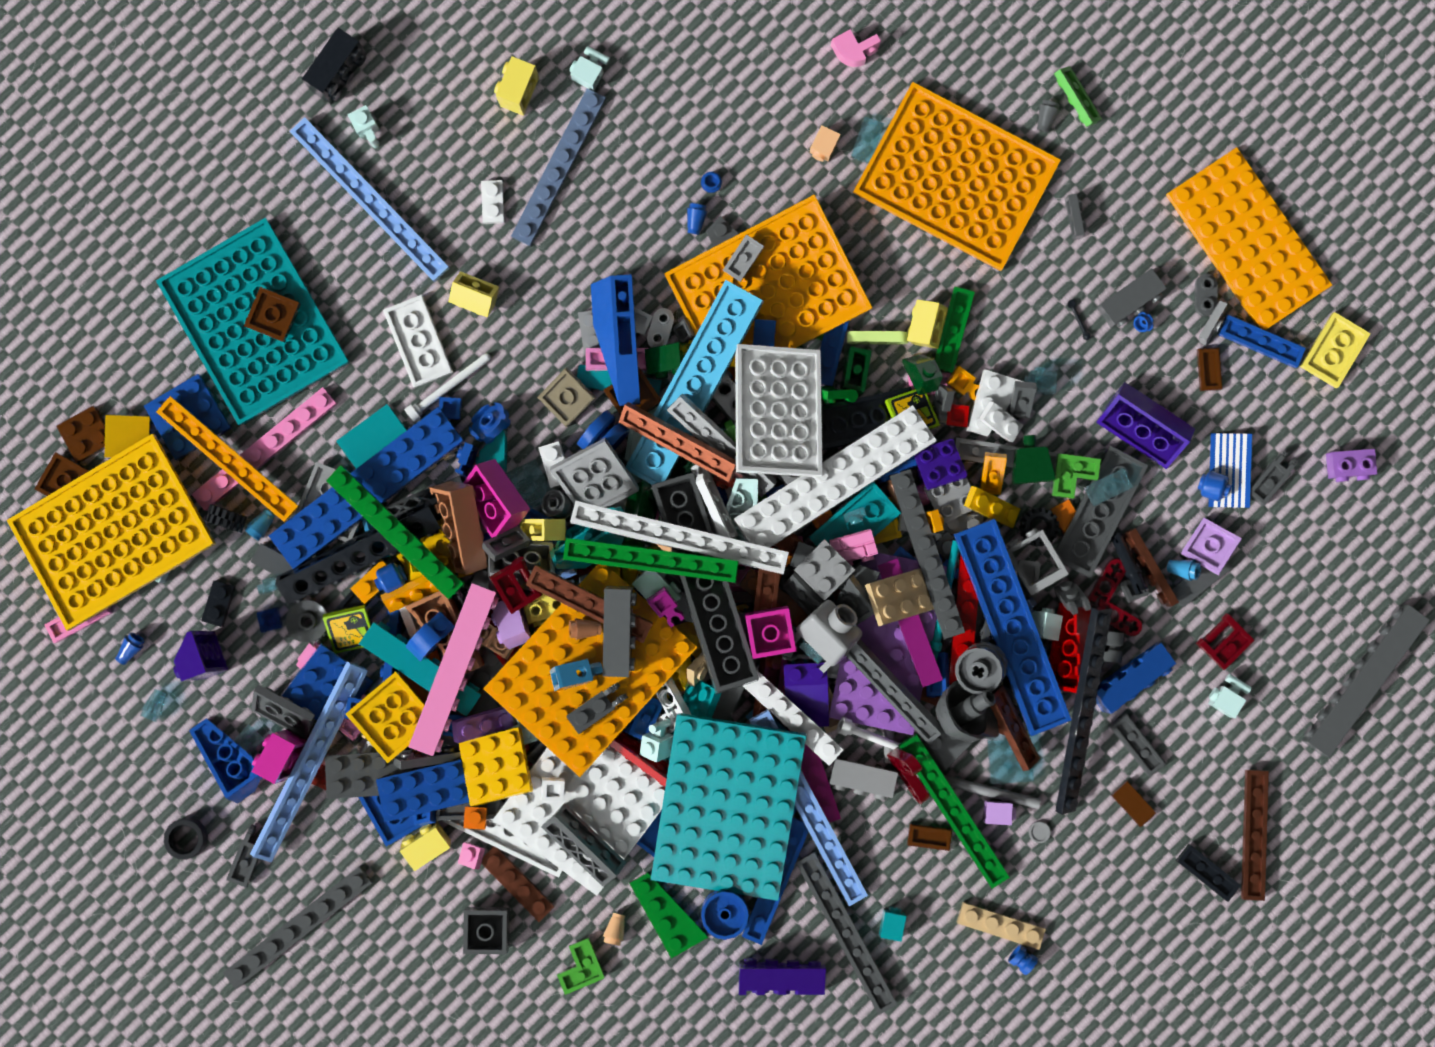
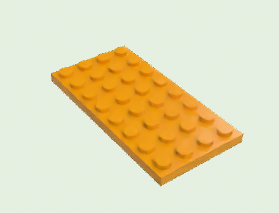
[1166,147,1332,330]

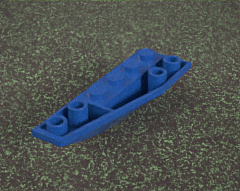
[591,274,641,406]

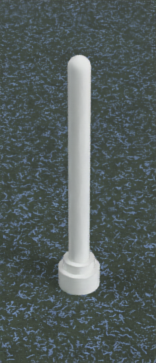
[404,353,491,423]
[837,717,901,750]

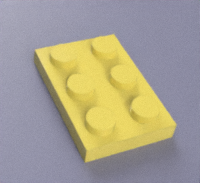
[1300,312,1371,388]

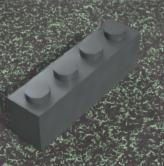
[603,586,637,677]

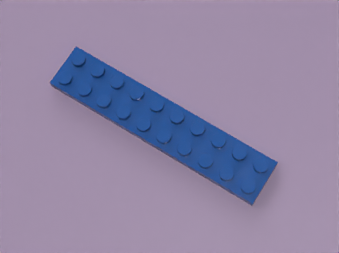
[268,407,464,569]
[953,519,1071,736]

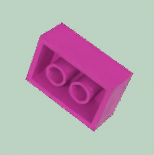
[463,459,530,538]
[251,730,307,784]

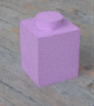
[983,800,1016,825]

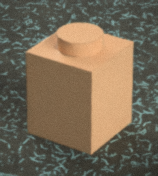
[810,125,840,162]

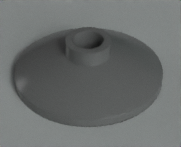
[286,600,327,643]

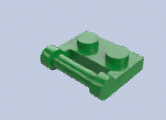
[821,386,858,403]

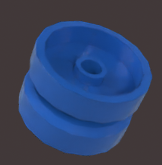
[577,410,630,451]
[701,890,749,940]

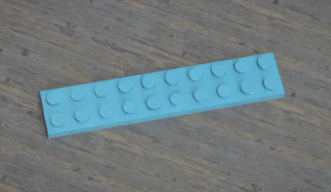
[626,280,764,485]

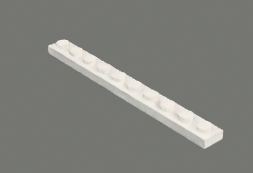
[570,501,789,574]

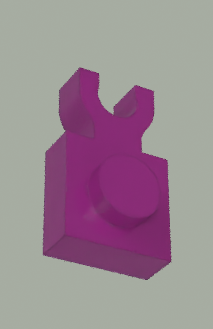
[647,587,685,627]

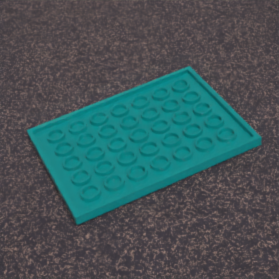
[156,218,350,426]
[651,713,806,901]

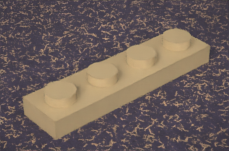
[957,902,1046,950]

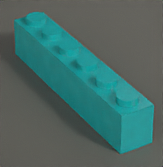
[359,621,481,716]

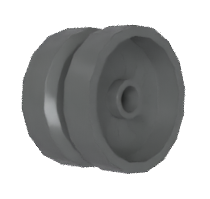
[955,642,1008,695]

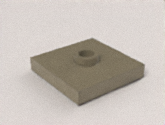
[537,367,597,427]

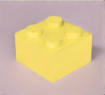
[494,56,539,116]

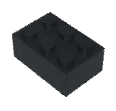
[302,27,367,104]

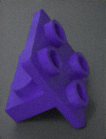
[914,439,967,490]

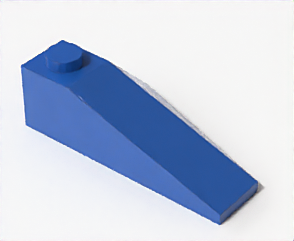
[189,718,262,803]

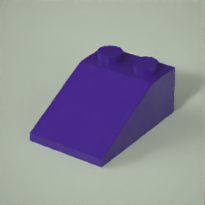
[783,662,829,728]

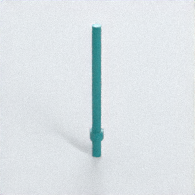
[930,540,959,662]

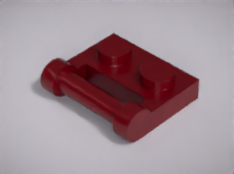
[489,557,543,614]
[1196,613,1255,670]

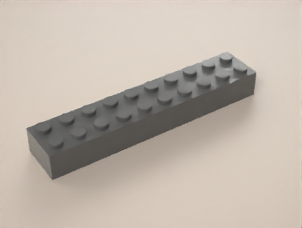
[651,473,759,694]

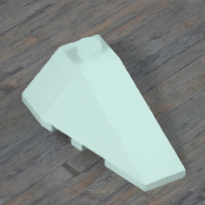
[726,478,758,542]

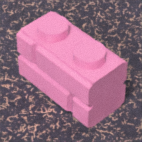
[829,529,878,566]

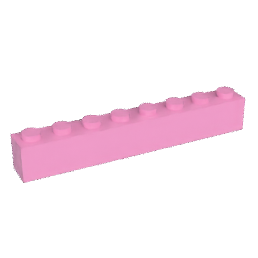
[408,583,499,756]

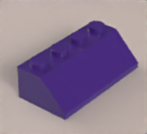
[1096,382,1195,469]
[173,631,229,682]

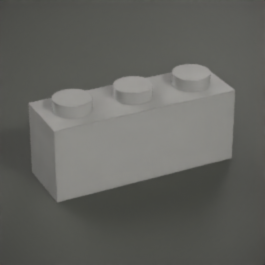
[829,758,898,801]

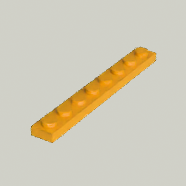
[156,396,300,522]

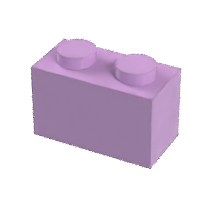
[491,600,531,649]

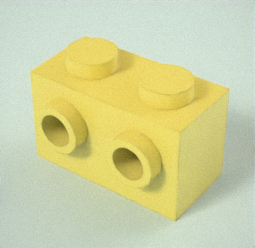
[448,271,499,317]
[907,300,948,349]
[524,594,561,627]
[400,821,451,871]

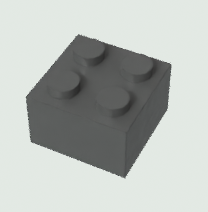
[463,907,510,954]

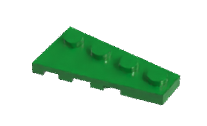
[629,872,709,959]

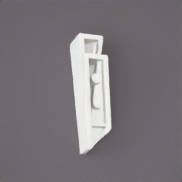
[691,465,738,539]

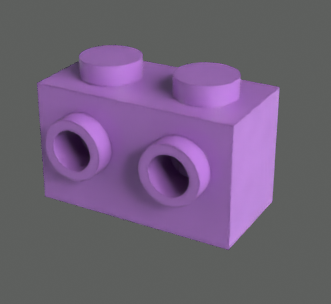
[1326,449,1377,482]

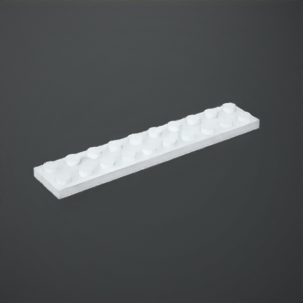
[734,405,937,547]

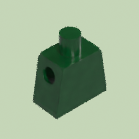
[1011,435,1055,485]

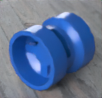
[1008,945,1038,975]

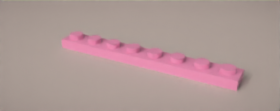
[191,387,337,511]

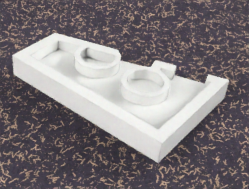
[966,370,1024,437]

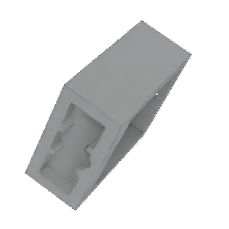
[1006,528,1069,596]

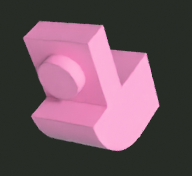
[831,29,881,67]

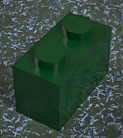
[645,342,691,379]
[840,346,872,397]

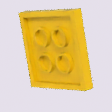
[346,671,425,763]
[459,727,533,807]

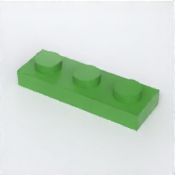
[1054,66,1102,127]

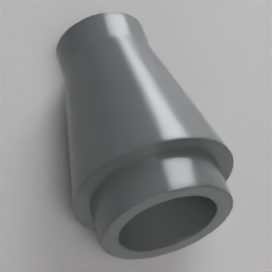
[1037,100,1060,133]

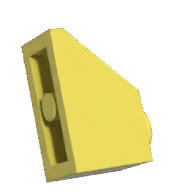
[520,519,566,541]

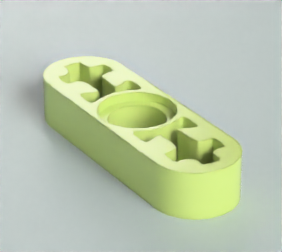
[847,331,908,345]

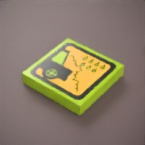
[885,389,940,430]
[322,605,371,654]

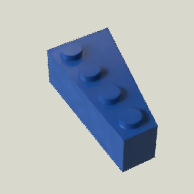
[1096,642,1176,714]

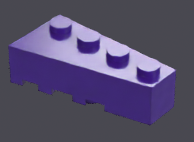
[738,958,826,995]

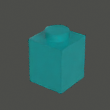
[879,907,906,942]

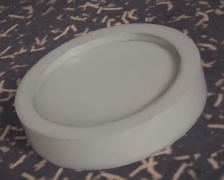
[1029,821,1051,843]

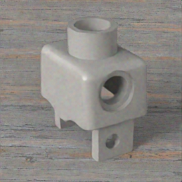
[793,600,863,673]

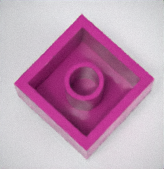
[744,606,796,659]

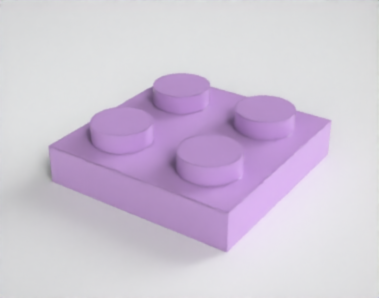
[1181,518,1242,576]

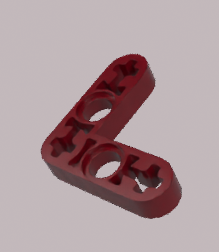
[1087,559,1142,636]
[887,748,930,805]

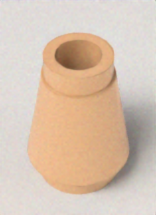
[603,913,625,946]

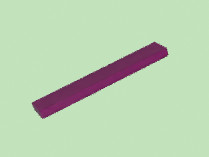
[877,558,943,687]

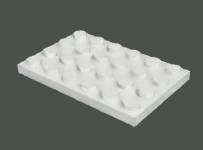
[735,344,822,477]

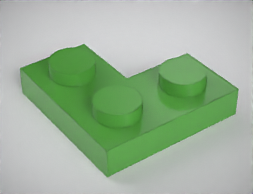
[1052,453,1101,499]
[557,937,605,995]

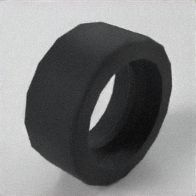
[163,818,208,860]

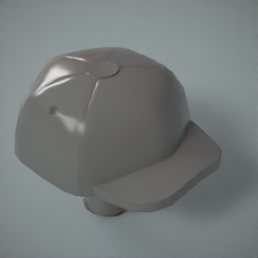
[935,681,999,742]

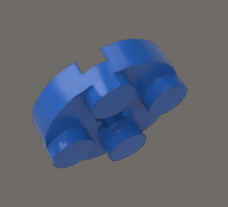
[469,403,511,444]

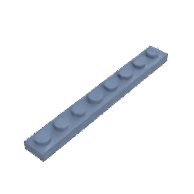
[511,88,606,247]

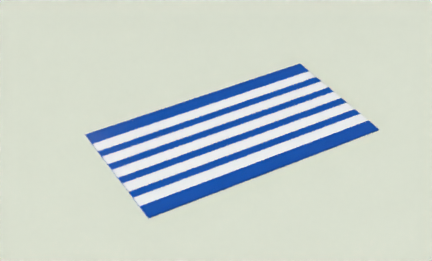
[1209,433,1252,508]

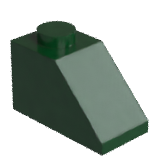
[902,354,943,395]

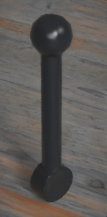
[1067,300,1091,340]

